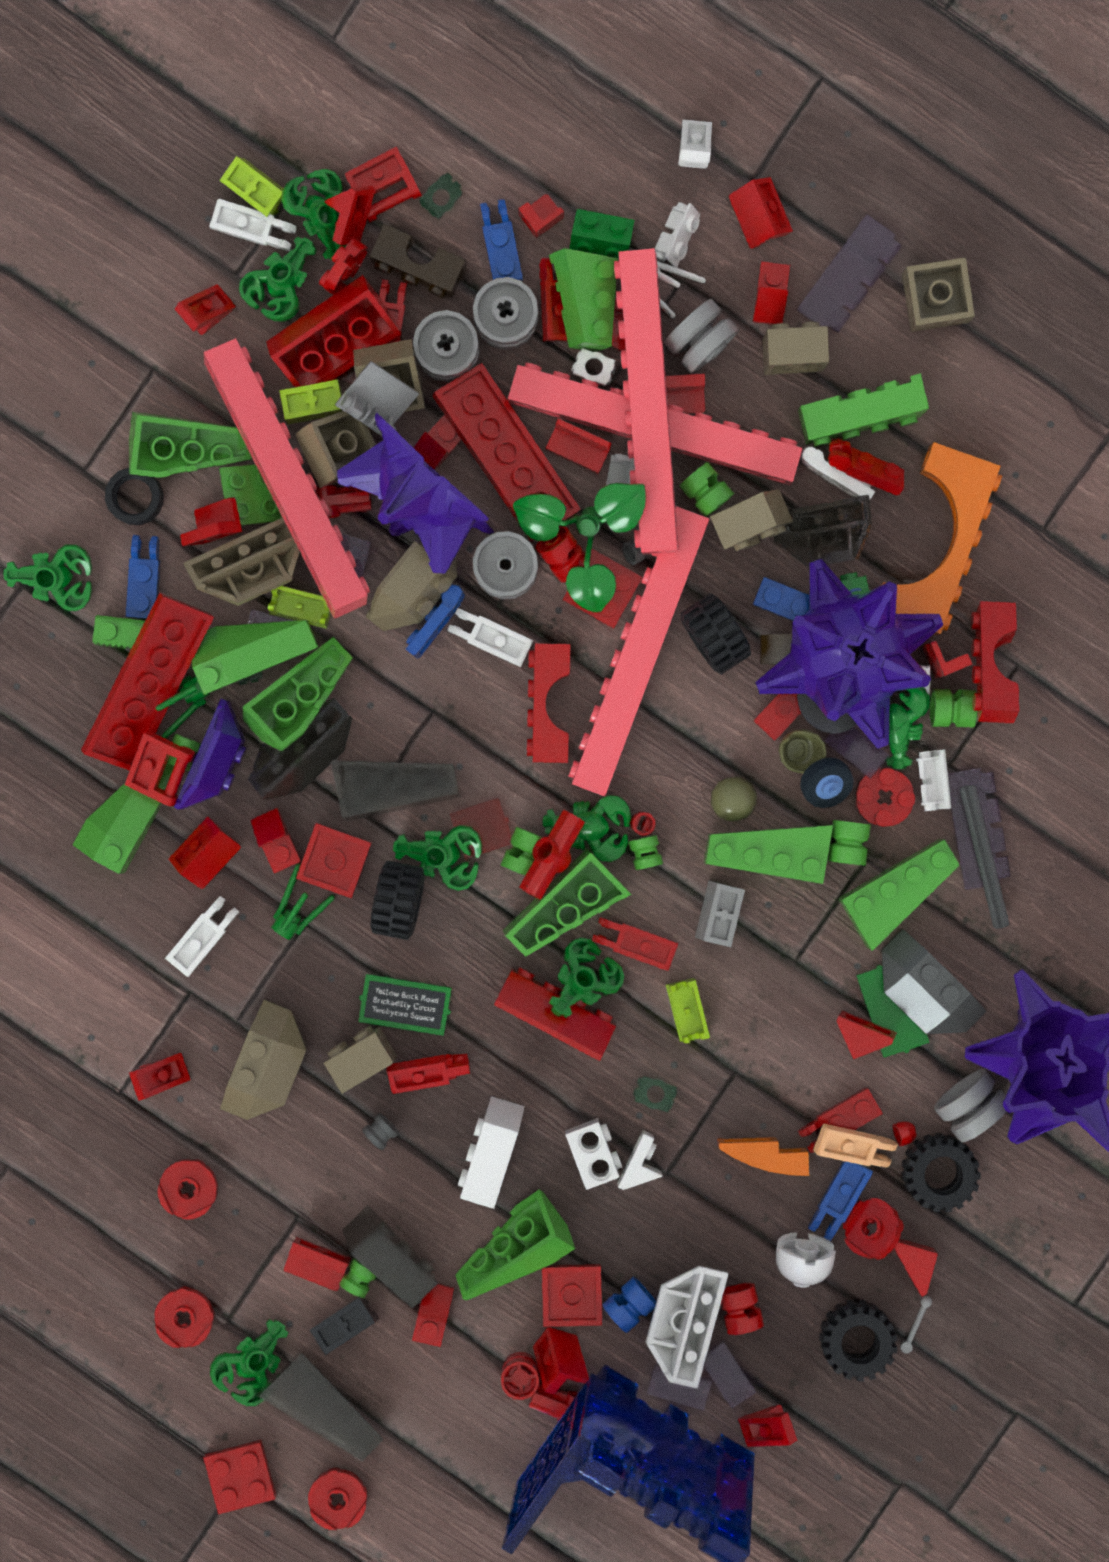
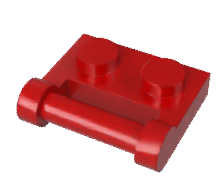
[344,146,422,223]
[125,730,195,806]

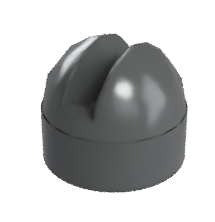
[622,539,647,565]

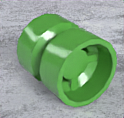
[679,462,735,517]
[930,689,977,728]
[828,820,871,866]
[500,827,543,876]

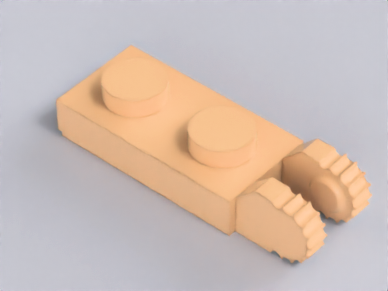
[813,1124,898,1168]

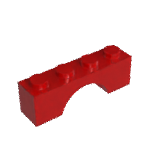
[971,601,1020,723]
[527,643,570,763]

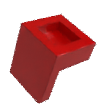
[518,194,564,239]

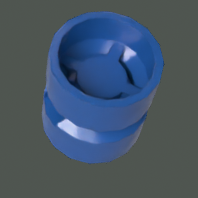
[602,1276,656,1333]

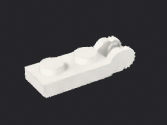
[209,199,297,251]
[800,446,875,504]
[447,608,533,667]
[165,896,239,977]

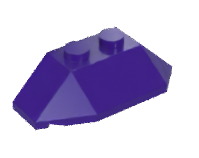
[174,699,247,810]

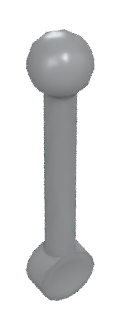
[900,1296,932,1354]

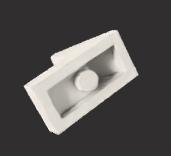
[678,120,712,169]
[617,1130,663,1190]

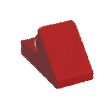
[325,186,376,245]
[753,261,790,325]
[174,284,236,335]
[414,414,462,471]
[250,808,302,874]
[129,1052,191,1101]
[412,1281,454,1347]
[738,1405,797,1447]

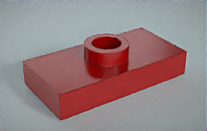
[753,694,801,741]

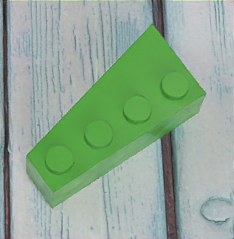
[798,373,929,447]
[704,825,833,884]
[838,839,959,951]
[502,848,632,957]

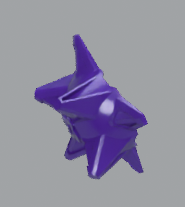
[337,413,494,574]
[755,559,943,749]
[965,969,1109,1152]

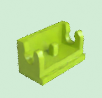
[220,156,283,217]
[279,380,343,425]
[268,586,331,629]
[666,978,710,1043]

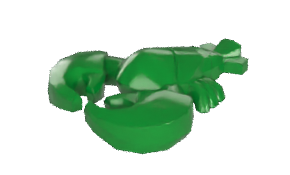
[281,169,346,260]
[239,237,317,322]
[3,544,92,612]
[886,687,930,769]
[542,794,631,863]
[393,824,482,891]
[549,938,624,1018]
[209,1319,288,1406]

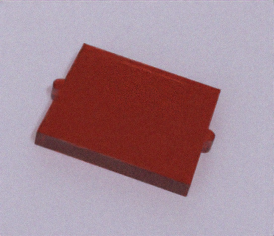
[450,798,512,860]

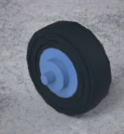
[800,757,854,808]

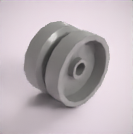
[473,277,538,350]
[664,298,740,374]
[413,310,480,383]
[473,531,538,600]
[934,1068,1007,1142]

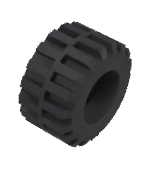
[680,593,751,675]
[370,860,425,940]
[901,1133,981,1213]
[819,1299,898,1381]

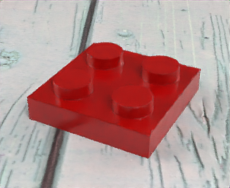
[563,549,643,629]
[296,823,372,899]
[542,1264,602,1327]
[203,1439,277,1515]

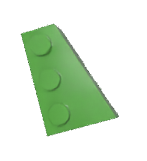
[549,248,618,352]

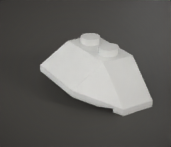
[645,1266,729,1388]

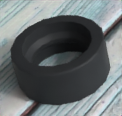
[105,468,164,525]

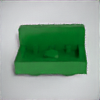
[569,209,635,261]

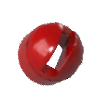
[630,812,656,836]
[892,1121,917,1147]

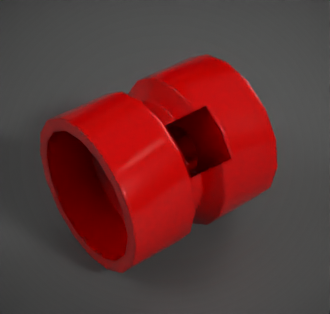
[536,526,585,583]
[720,1283,764,1335]
[501,1352,539,1400]

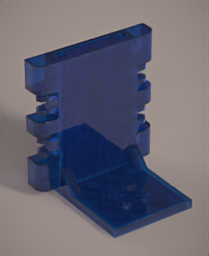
[502,1364,755,1562]

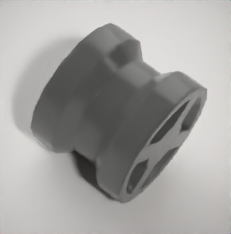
[362,1113,399,1150]

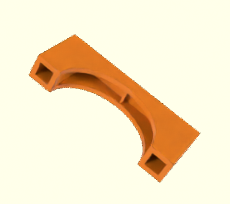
[879,442,1002,636]

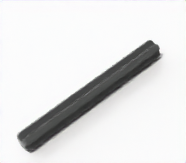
[960,785,1009,929]

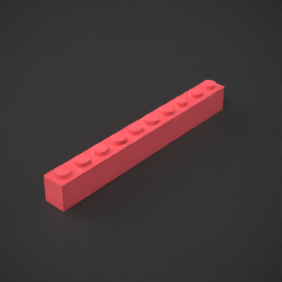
[614,248,679,555]
[204,338,370,619]
[508,363,803,486]
[568,506,709,797]

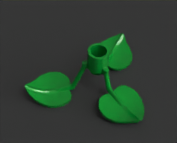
[513,483,646,612]

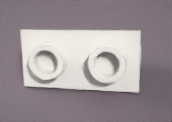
[655,202,700,267]
[916,749,951,811]

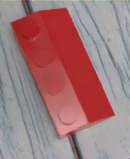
[266,275,401,387]
[494,967,616,1061]

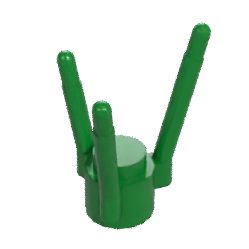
[156,675,210,739]
[271,863,335,940]

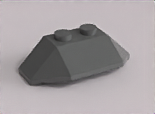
[881,929,986,1034]

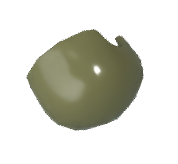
[778,729,827,774]
[711,776,757,822]

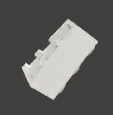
[458,1096,525,1209]

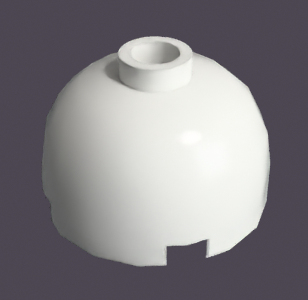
[776,1233,836,1288]

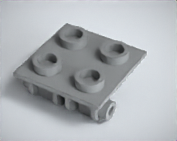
[335,361,419,436]

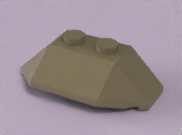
[183,518,300,606]
[366,537,457,631]
[220,999,307,1120]

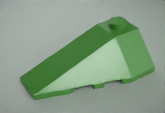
[129,411,251,478]
[192,620,319,695]
[243,637,353,751]
[73,763,174,874]
[455,1189,576,1301]

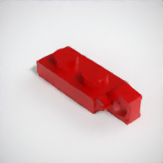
[386,1054,470,1094]

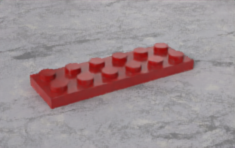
[432,363,581,543]
[81,593,214,771]

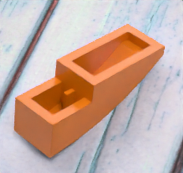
[717,1137,809,1176]

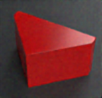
[836,1010,897,1060]
[894,1239,938,1297]

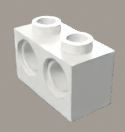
[565,1118,623,1190]

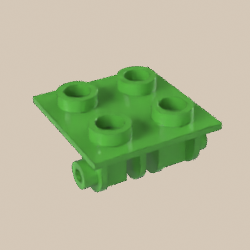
[219,464,282,527]

